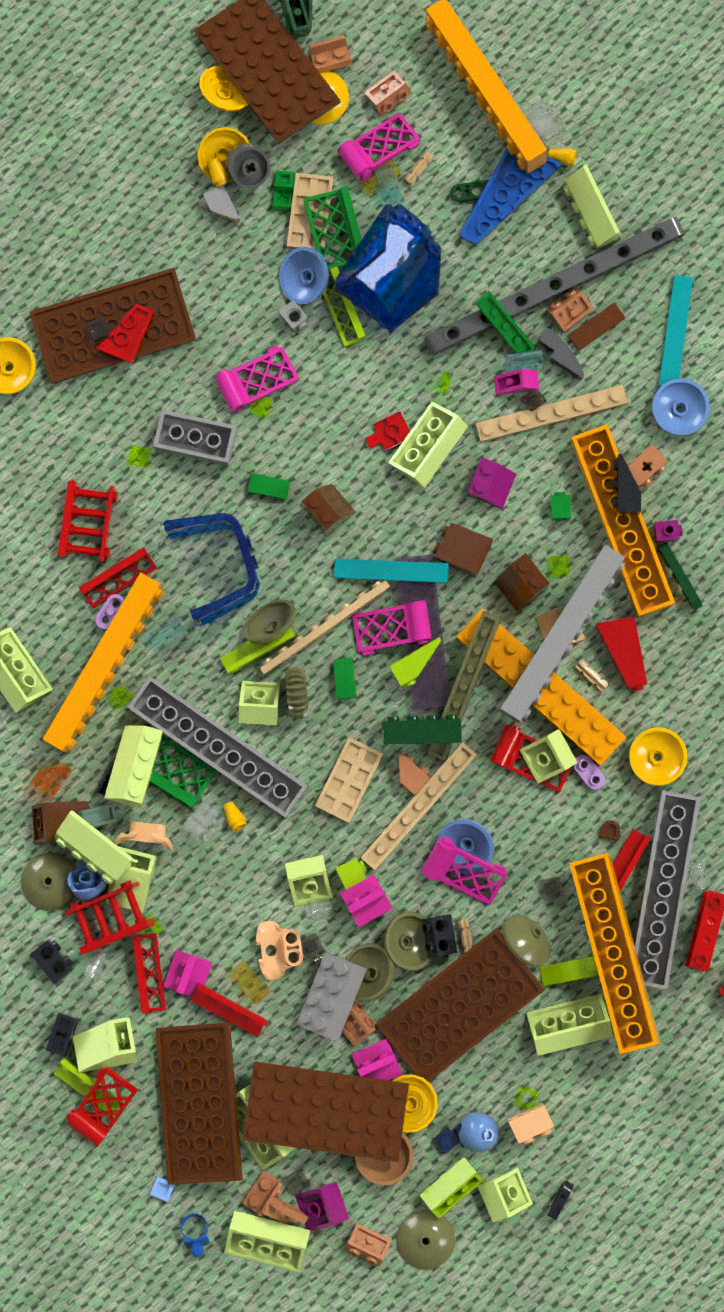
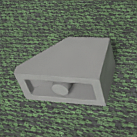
[202,185,240,224]

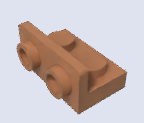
[309,36,352,73]
[364,71,411,116]
[547,288,594,332]
[342,1000,377,1047]
[242,1170,284,1217]
[262,1195,309,1224]
[345,1223,392,1266]

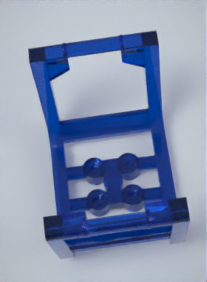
[163,513,260,627]

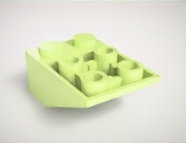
[105,846,157,913]
[73,1017,137,1073]

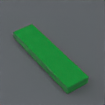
[474,291,536,360]

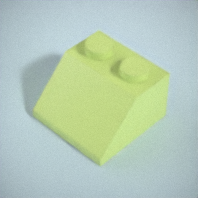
[239,681,280,725]
[520,729,577,783]
[285,855,333,906]
[478,1168,533,1222]

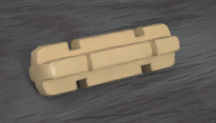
[405,151,433,185]
[575,660,609,692]
[458,919,473,953]

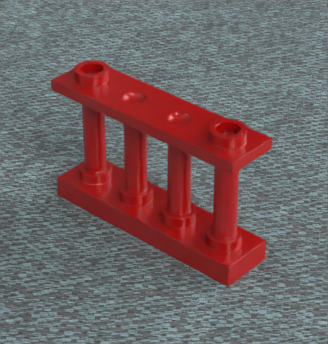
[58,480,118,563]
[65,880,155,955]
[685,890,724,972]

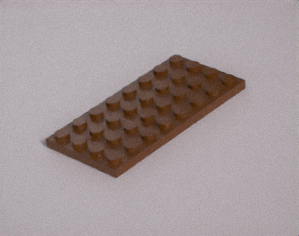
[194,0,341,145]
[30,268,196,384]
[376,928,546,1082]
[156,1022,243,1185]
[243,1061,409,1162]

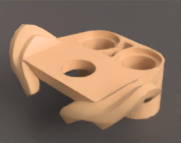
[114,821,174,852]
[256,921,303,981]

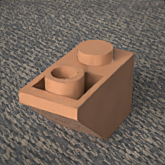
[399,753,430,796]

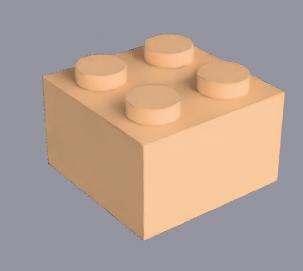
[508,1103,554,1145]

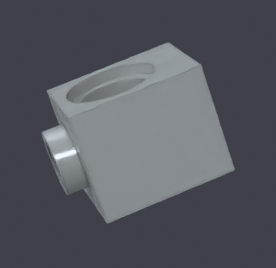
[279,300,308,332]

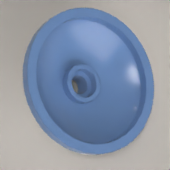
[279,247,329,304]
[652,378,710,436]
[437,819,494,874]

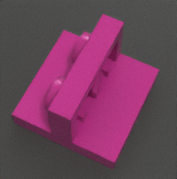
[340,874,393,927]
[163,950,213,996]
[352,1038,403,1080]

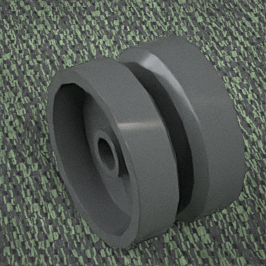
[225,143,271,189]

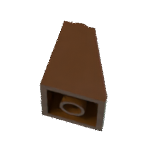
[301,484,356,536]
[433,522,493,578]
[494,553,549,612]
[32,801,90,844]

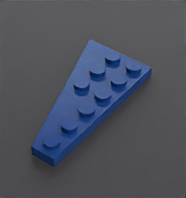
[459,148,562,246]

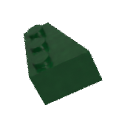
[279,0,313,39]

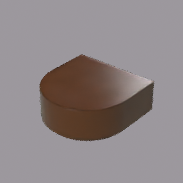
[599,820,620,841]

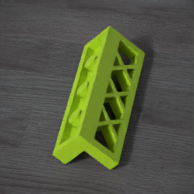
[323,267,366,347]
[220,628,296,675]
[54,1057,125,1118]

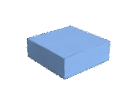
[150,1176,175,1202]

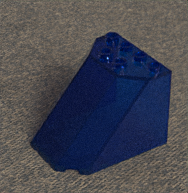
[335,204,441,333]

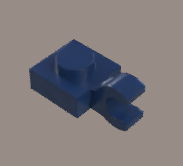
[432,1123,462,1154]

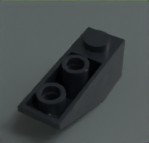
[613,454,641,514]

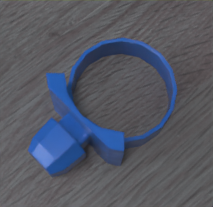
[180,1213,210,1257]

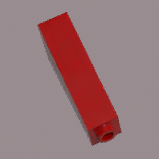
[596,616,647,692]

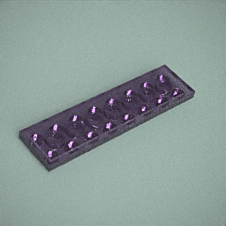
[394,554,450,711]

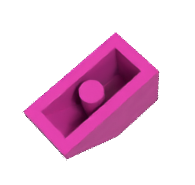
[494,369,539,395]

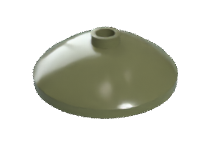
[244,599,296,644]
[21,853,76,911]
[384,912,433,971]
[503,914,550,967]
[345,943,395,1002]
[397,1210,455,1270]

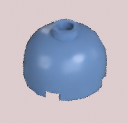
[67,863,107,901]
[459,1112,499,1152]

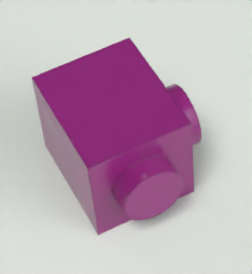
[653,520,683,543]

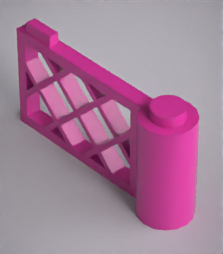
[337,112,421,181]
[214,345,299,413]
[352,601,432,656]
[422,837,508,905]

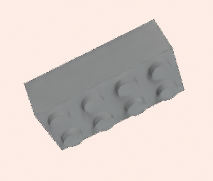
[153,410,238,466]
[296,952,367,1042]

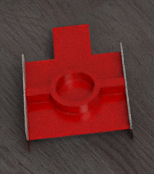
[365,411,413,451]

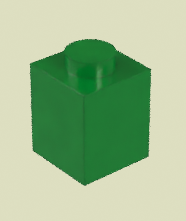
[550,492,571,521]

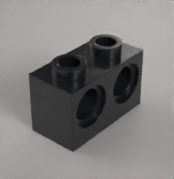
[422,914,458,958]
[30,939,74,984]
[46,1012,79,1056]

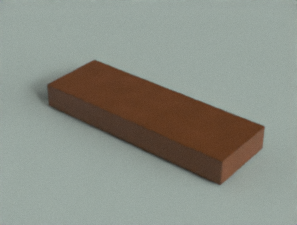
[568,303,625,351]

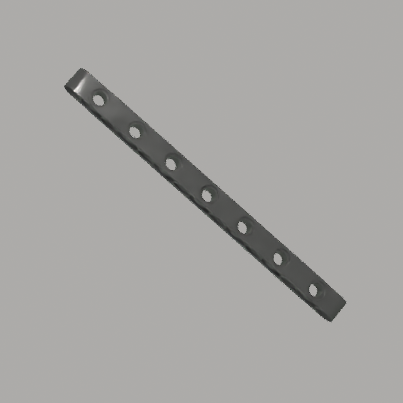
[424,217,685,356]

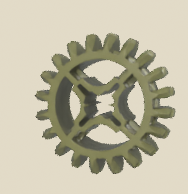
[285,667,309,719]

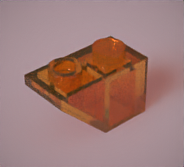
[30,763,72,797]

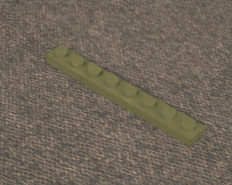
[427,611,502,761]

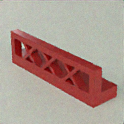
[79,547,157,609]
[613,829,651,891]
[132,933,166,1013]
[189,983,268,1037]

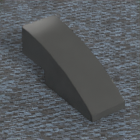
[538,327,584,381]

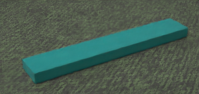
[658,275,693,387]
[334,558,449,583]

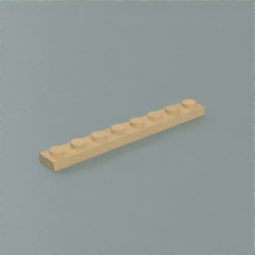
[476,385,628,442]
[260,580,390,675]
[360,742,477,870]

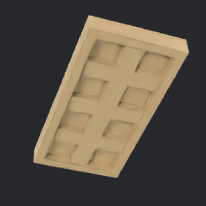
[287,173,333,252]
[315,737,383,823]

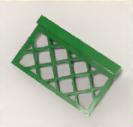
[303,186,367,270]
[149,736,217,811]

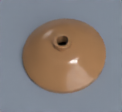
[355,1132,413,1185]

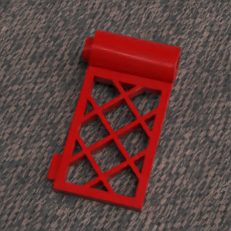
[490,724,573,792]
[66,1066,138,1147]

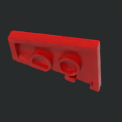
[97,304,154,364]

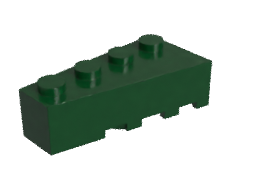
[383,715,462,744]

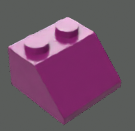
[467,457,517,509]
[295,1181,349,1232]

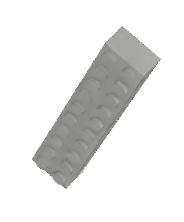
[499,545,625,724]
[127,676,308,819]
[634,790,701,990]

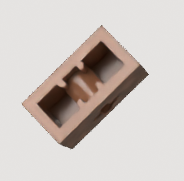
[628,444,668,488]

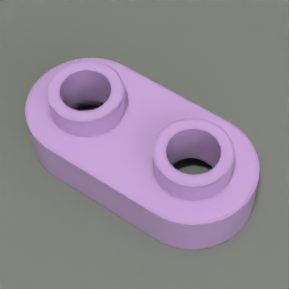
[95,594,125,630]
[573,755,605,789]

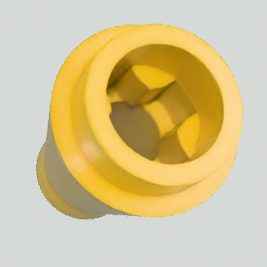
[548,148,577,167]
[207,158,229,187]
[223,801,247,831]

